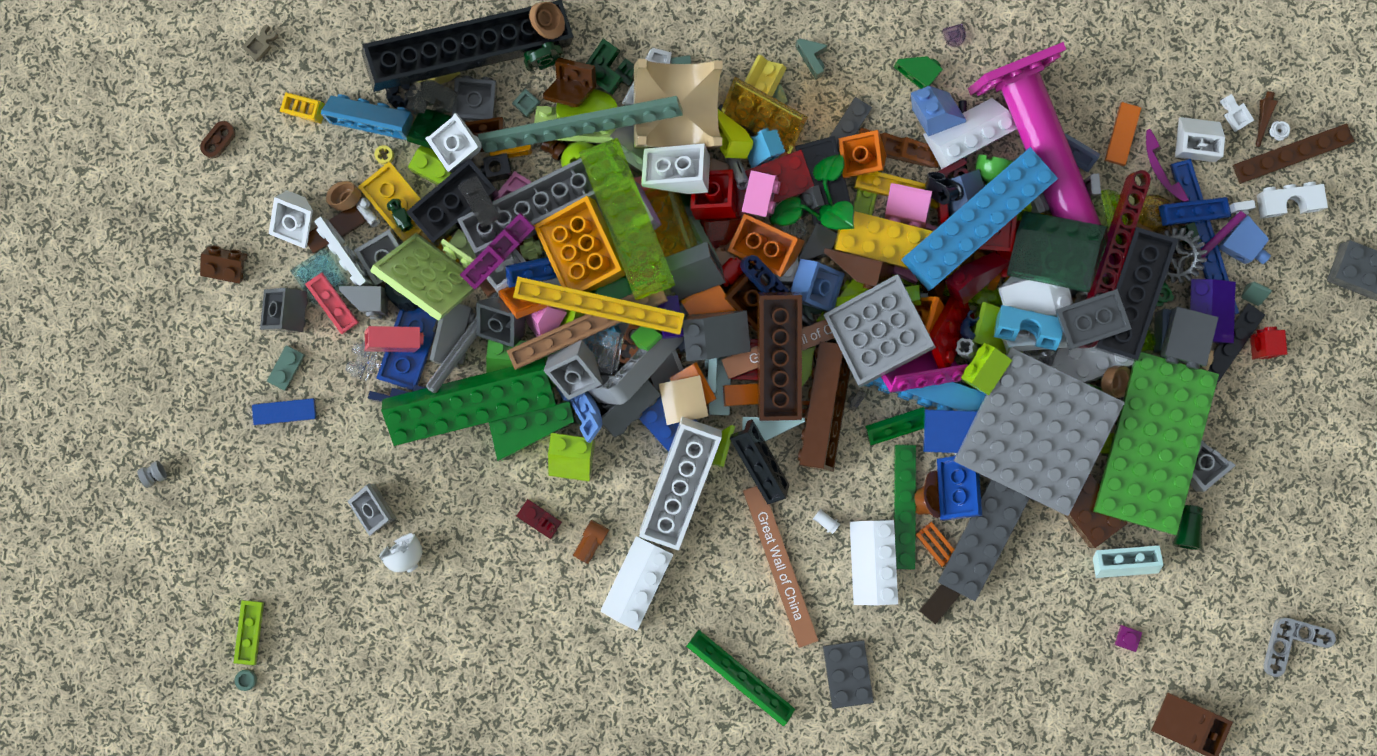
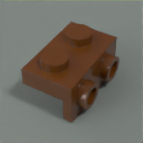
[200,245,248,284]

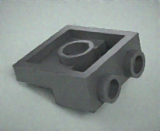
[452,75,497,121]

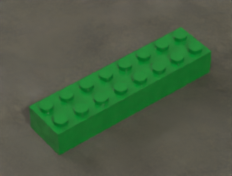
[381,359,556,446]

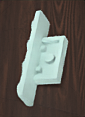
[705,355,731,415]

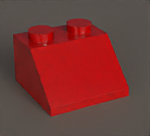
[690,169,736,220]

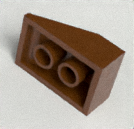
[824,248,895,289]

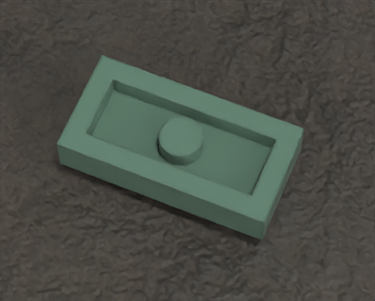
[266,345,305,391]

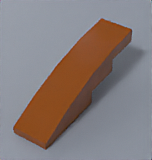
[859,128,938,169]

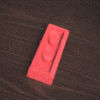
[305,272,359,334]

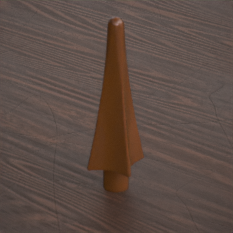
[1256,91,1278,147]

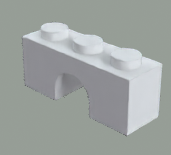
[1257,182,1328,219]

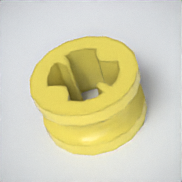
[374,145,394,165]

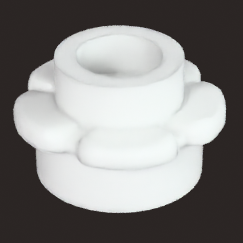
[1269,121,1290,141]

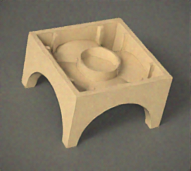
[634,59,723,150]

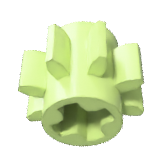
[520,236,545,261]

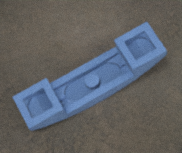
[556,386,602,443]

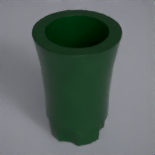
[1173,505,1204,550]

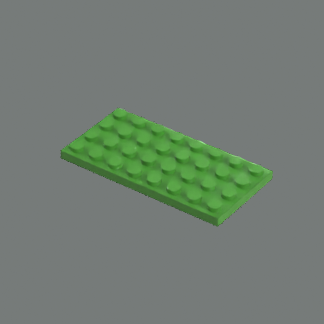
[1093,352,1219,535]

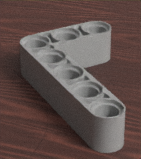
[588,330,684,405]

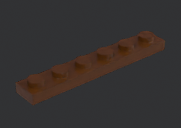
[1232,123,1355,184]

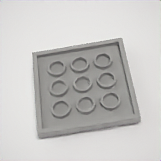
[823,274,936,388]

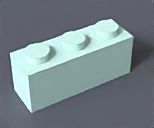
[1093,545,1163,578]

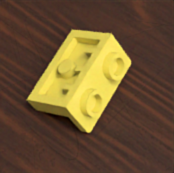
[741,55,787,104]

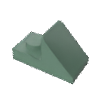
[795,38,828,80]

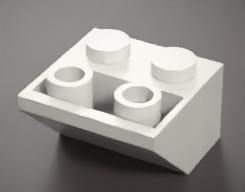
[1175,117,1225,162]

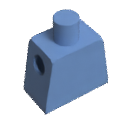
[1218,215,1271,264]

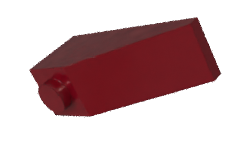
[945,252,1009,305]

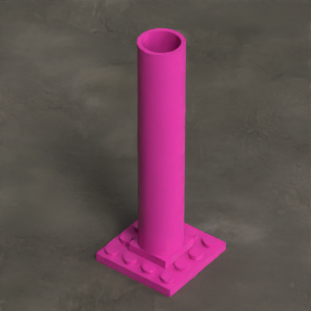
[967,42,1115,285]

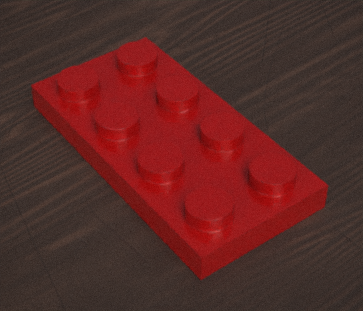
[734,150,814,217]
[929,296,975,369]

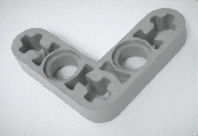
[1264,617,1336,677]

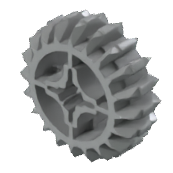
[1164,228,1207,283]

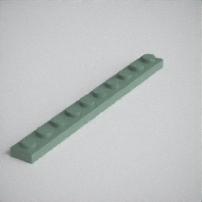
[478,96,683,153]

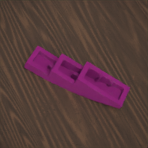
[460,212,535,290]

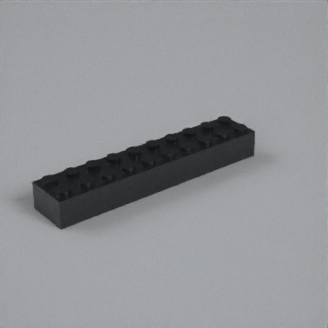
[361,0,574,92]

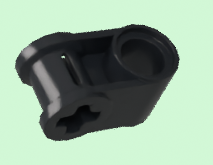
[924,172,964,205]

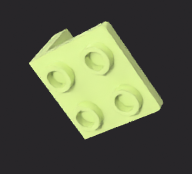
[441,229,476,268]

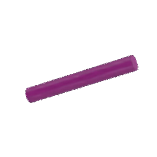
[1201,211,1246,257]

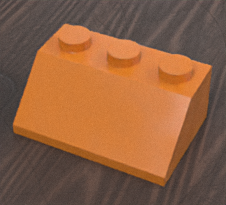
[728,213,805,277]

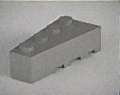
[1190,440,1236,492]

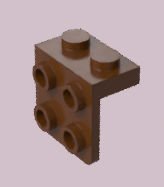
[543,57,596,107]

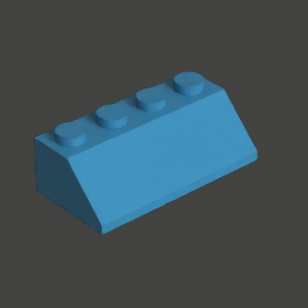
[321,94,414,140]

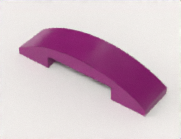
[1146,129,1189,202]

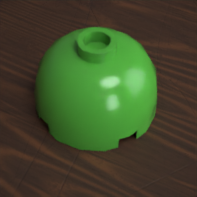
[975,154,1014,185]

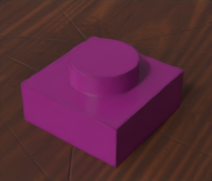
[1114,625,1142,652]

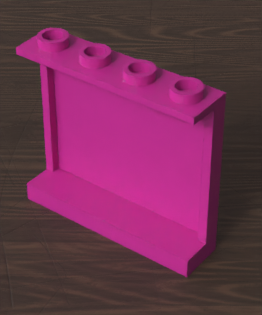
[881,350,968,393]

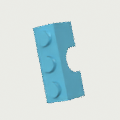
[994,305,1063,351]

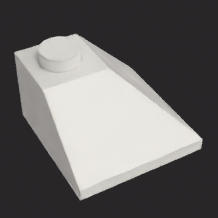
[269,190,313,248]

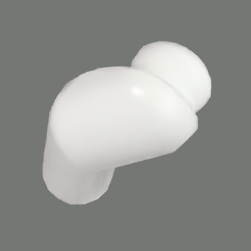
[357,198,380,227]

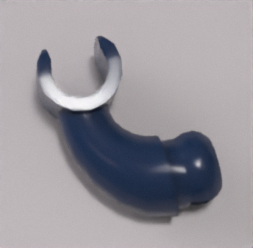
[960,310,979,340]

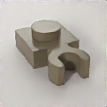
[241,24,278,62]

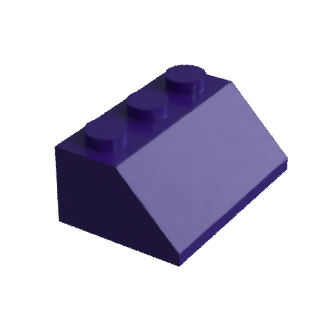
[1190,279,1236,343]

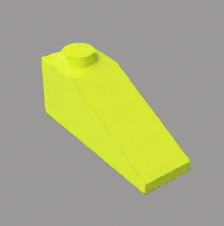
[718,109,753,159]

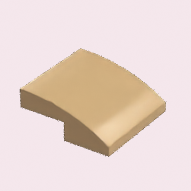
[659,375,709,425]

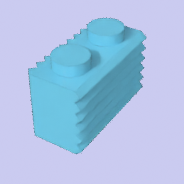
[748,128,785,168]

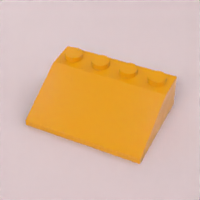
[534,196,628,292]

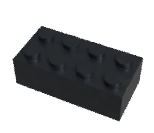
[406,158,499,247]

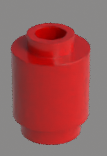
[721,257,743,288]

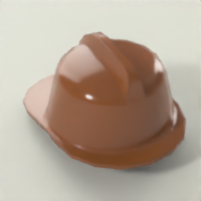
[914,471,940,518]

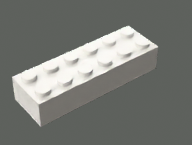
[639,417,722,550]

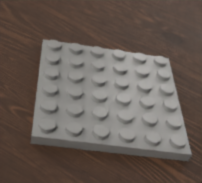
[954,347,1125,516]

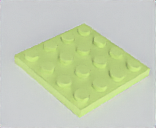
[370,233,480,321]

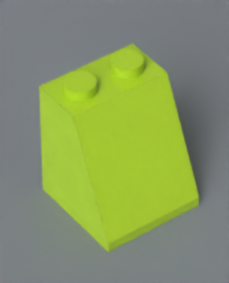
[971,302,1023,355]
[548,433,595,482]

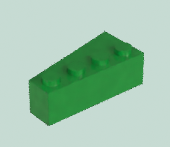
[489,402,575,462]

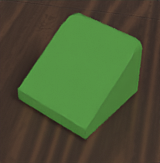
[631,326,663,351]

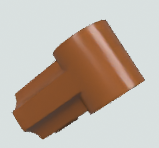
[573,519,610,564]

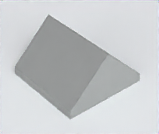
[347,483,397,536]

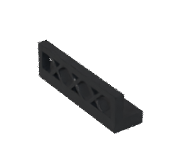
[730,419,789,505]

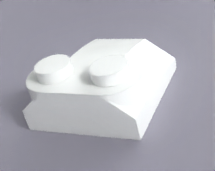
[426,113,482,172]

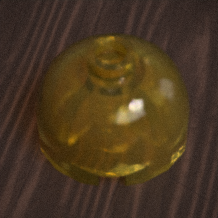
[1133,194,1170,233]

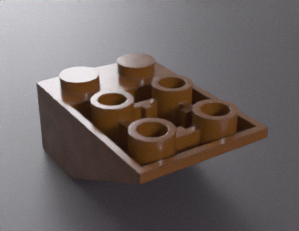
[1151,692,1233,756]

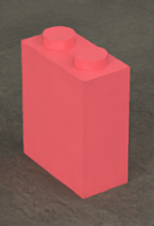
[365,326,424,352]

